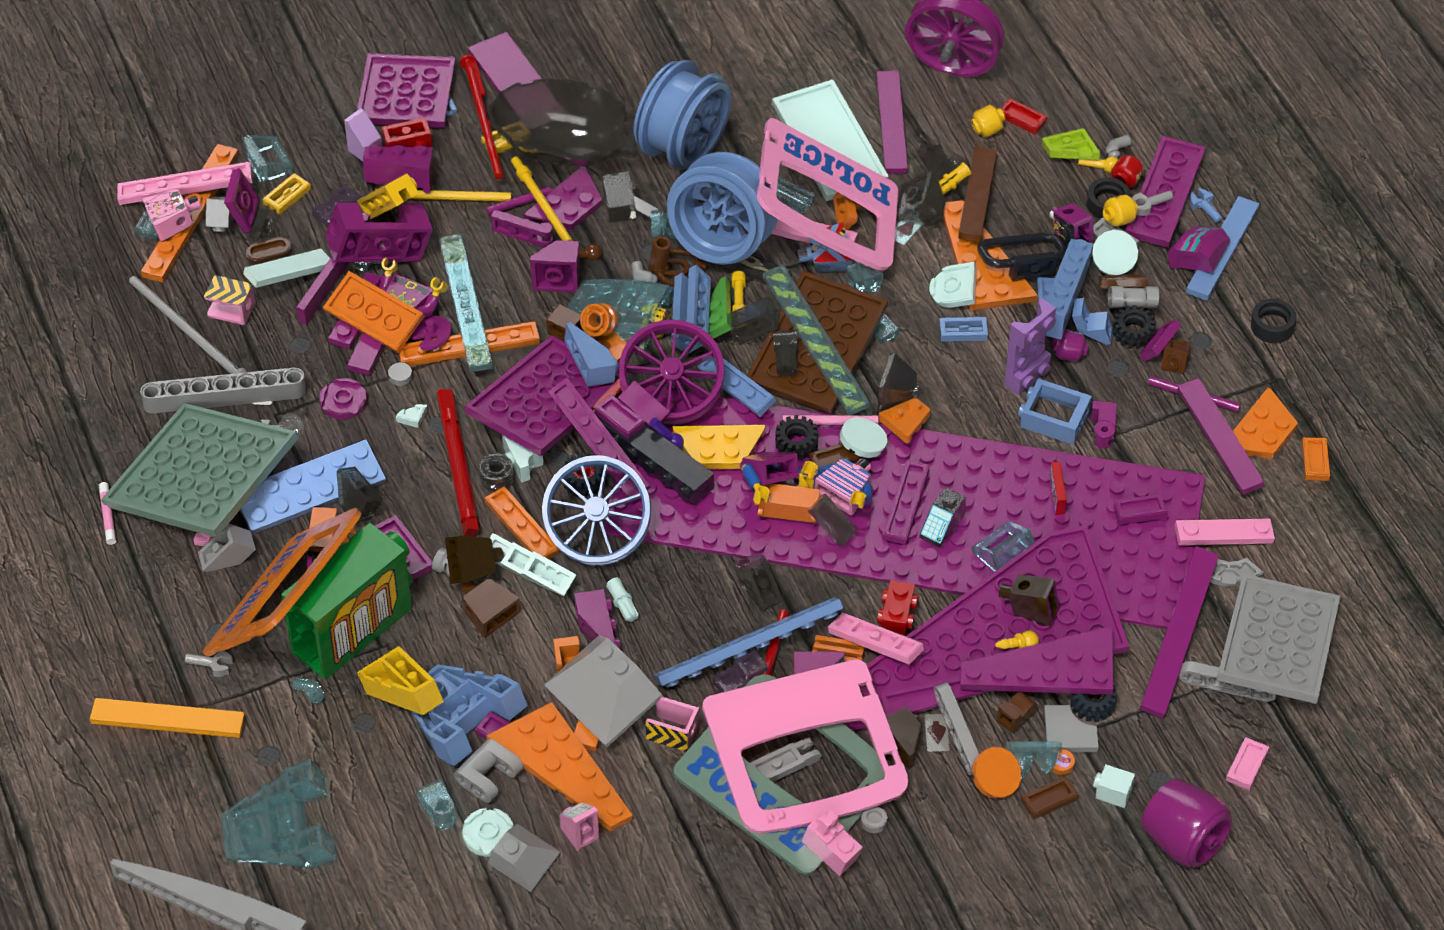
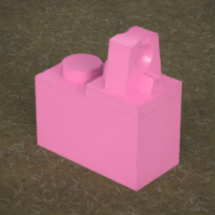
[802,810,862,876]

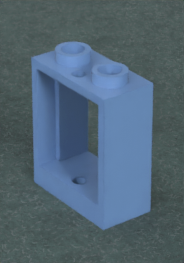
[1018,379,1092,445]

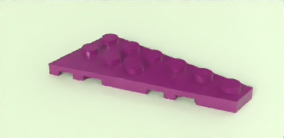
[960,626,1113,695]

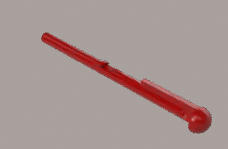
[460,54,503,179]

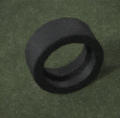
[1086,177,1131,219]
[1251,298,1296,343]

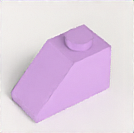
[344,108,382,161]

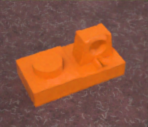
[833,192,861,230]

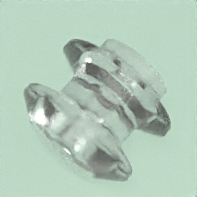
[277,414,304,437]

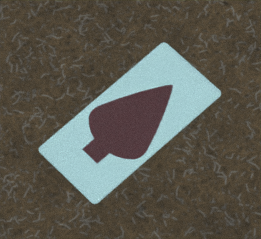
[895,213,925,245]

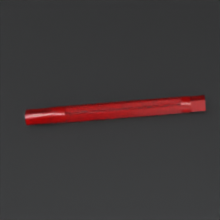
[437,389,479,537]

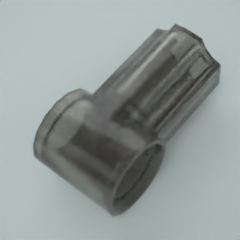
[773,330,798,377]

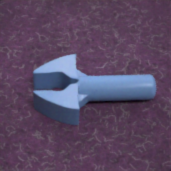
[1190,188,1222,223]

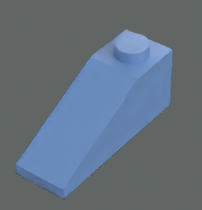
[564,323,618,387]

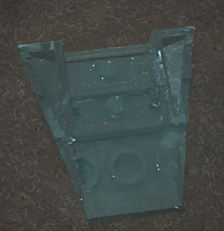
[567,279,674,350]

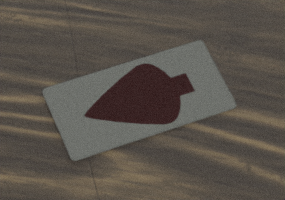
[924,714,950,752]

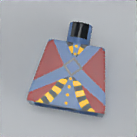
[797,222,853,272]

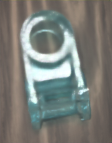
[416,779,456,830]

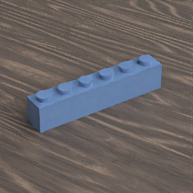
[1045,239,1093,339]

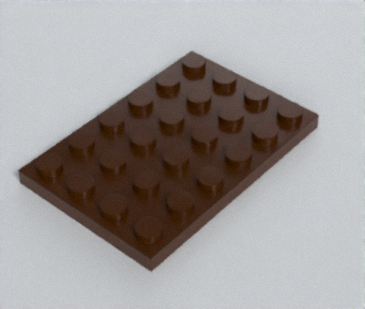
[746,271,888,414]

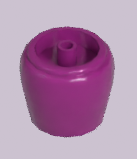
[1141,778,1233,867]

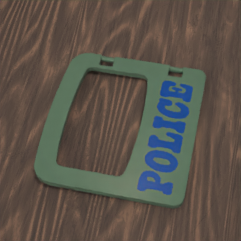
[673,675,889,876]

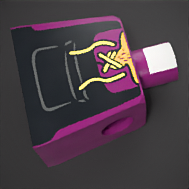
[1050,204,1094,247]

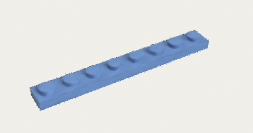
[653,597,843,688]

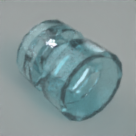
[651,210,677,240]

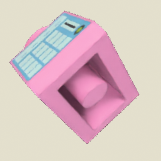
[560,802,599,850]

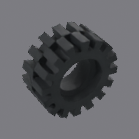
[1113,305,1156,349]
[775,415,819,461]

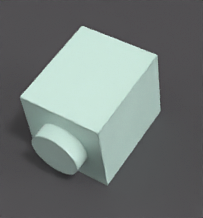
[1093,765,1135,808]

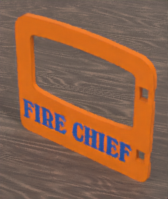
[202,508,362,657]

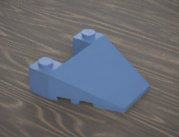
[411,664,528,766]

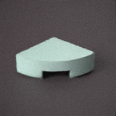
[396,404,427,428]

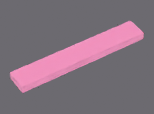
[117,162,252,205]

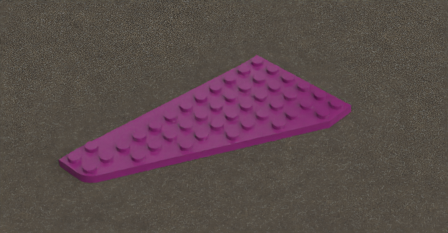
[843,525,1129,731]

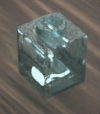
[846,262,884,293]

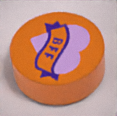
[1049,749,1075,775]

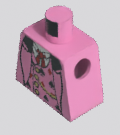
[143,189,201,241]

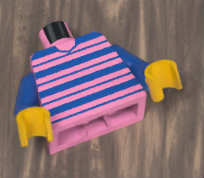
[801,459,873,516]

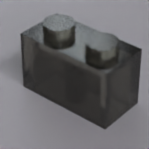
[602,171,638,223]

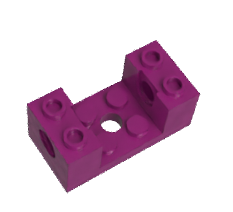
[325,203,433,262]

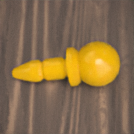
[995,631,1039,649]

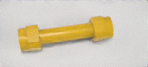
[732,271,746,322]

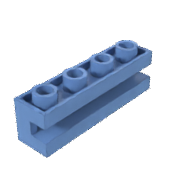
[671,265,711,352]

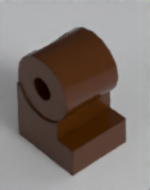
[997,692,1038,734]

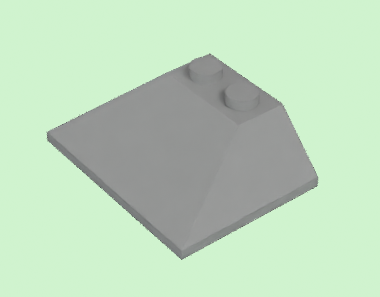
[544,635,663,747]

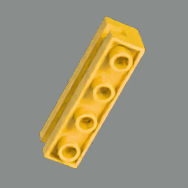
[357,173,419,219]

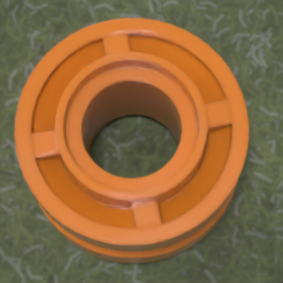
[580,303,618,336]

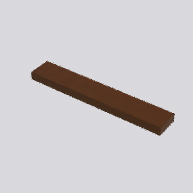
[958,147,997,241]

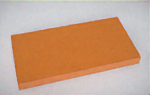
[323,271,425,353]

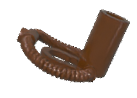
[649,236,706,287]

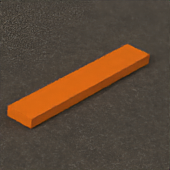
[399,321,540,366]

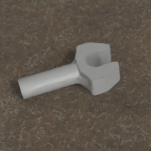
[1132,191,1173,216]
[185,651,233,677]

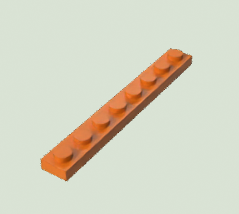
[141,144,239,283]

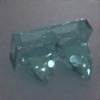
[1006,741,1062,778]

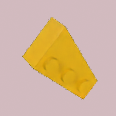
[357,646,444,715]

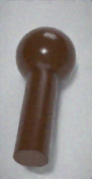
[580,244,602,261]

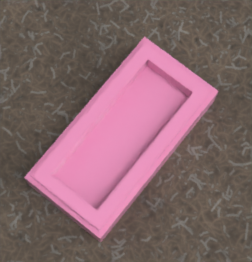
[1226,737,1269,790]

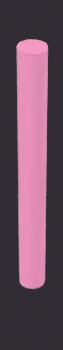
[783,415,878,425]

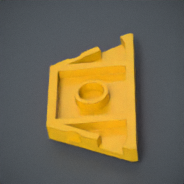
[673,425,765,469]

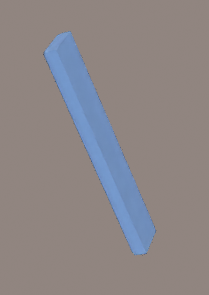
[1186,196,1260,301]

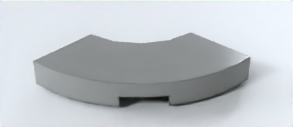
[1210,557,1264,587]

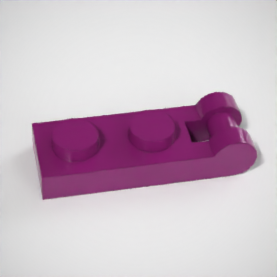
[491,210,553,248]

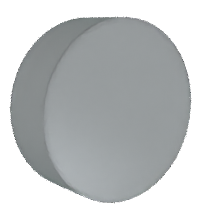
[388,363,412,386]
[861,807,887,833]

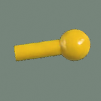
[1078,157,1118,174]

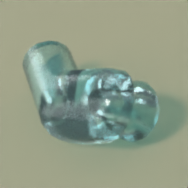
[292,677,324,703]

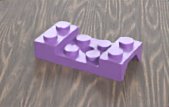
[1005,298,1056,395]

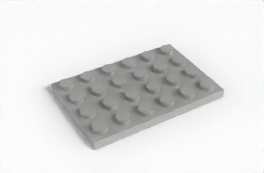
[1217,574,1340,704]

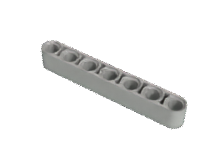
[140,368,306,413]

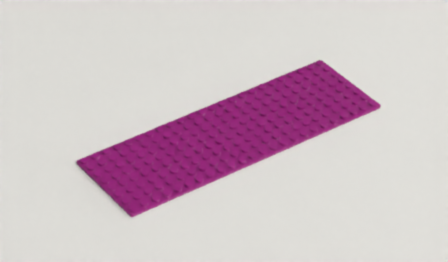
[601,385,1205,629]

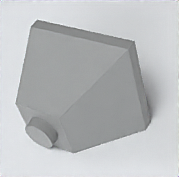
[488,824,560,892]

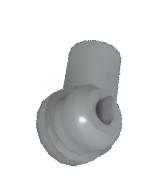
[1105,135,1131,158]
[631,261,658,287]

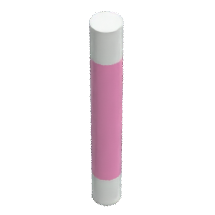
[99,482,116,545]

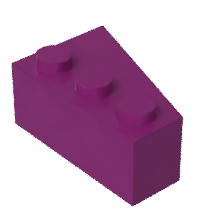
[363,145,434,193]

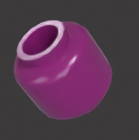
[1052,329,1088,362]

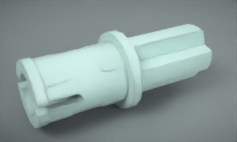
[606,578,638,623]

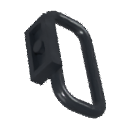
[977,232,1067,280]

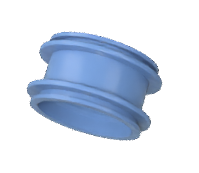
[634,60,732,170]
[667,152,778,264]

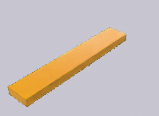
[90,698,245,738]

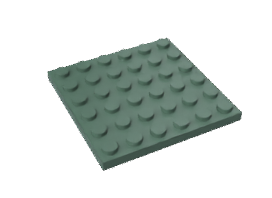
[101,403,299,538]

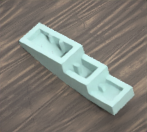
[490,533,576,596]

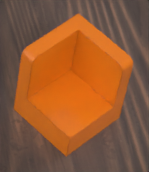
[553,636,580,673]

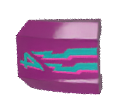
[1167,226,1230,273]

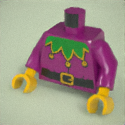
[379,258,448,319]

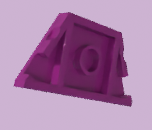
[524,166,602,231]

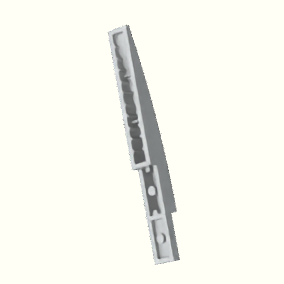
[110,859,308,930]

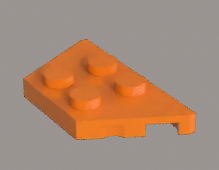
[1233,388,1298,459]

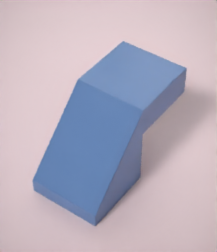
[1072,298,1113,345]

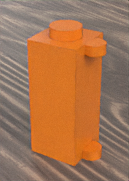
[754,483,820,523]

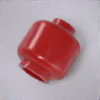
[1110,155,1144,188]

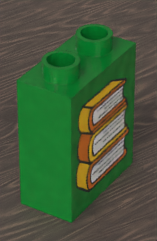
[281,523,413,680]

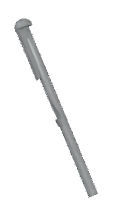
[129,276,247,374]

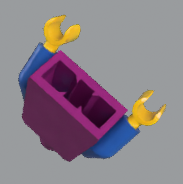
[740,452,814,504]

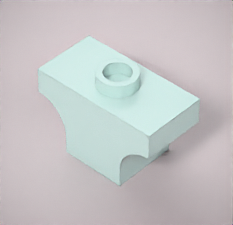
[502,435,543,483]

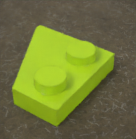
[1042,128,1100,160]

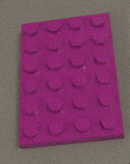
[465,335,619,457]

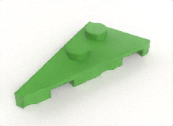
[708,276,732,339]

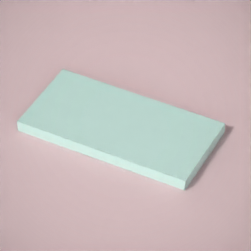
[772,80,888,201]

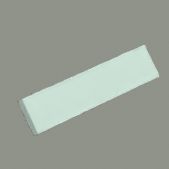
[243,249,330,288]

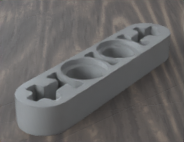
[1179,661,1277,702]
[934,682,979,776]

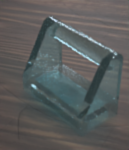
[242,135,294,183]
[971,521,1035,572]

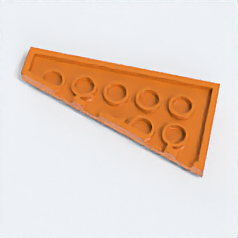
[940,200,1038,311]
[486,702,633,832]

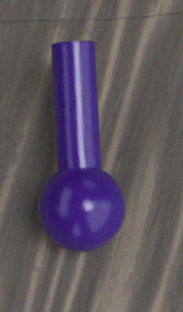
[650,418,684,449]

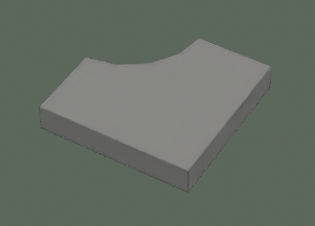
[1044,705,1098,753]

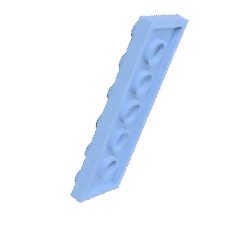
[240,440,386,535]

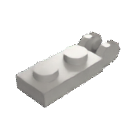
[750,738,822,782]

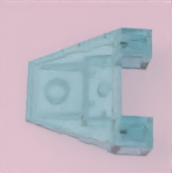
[221,759,336,868]

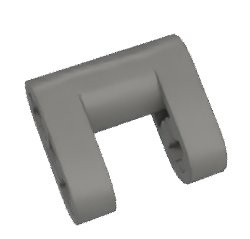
[1108,286,1159,309]
[453,739,524,803]

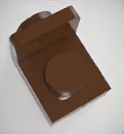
[1161,338,1192,374]

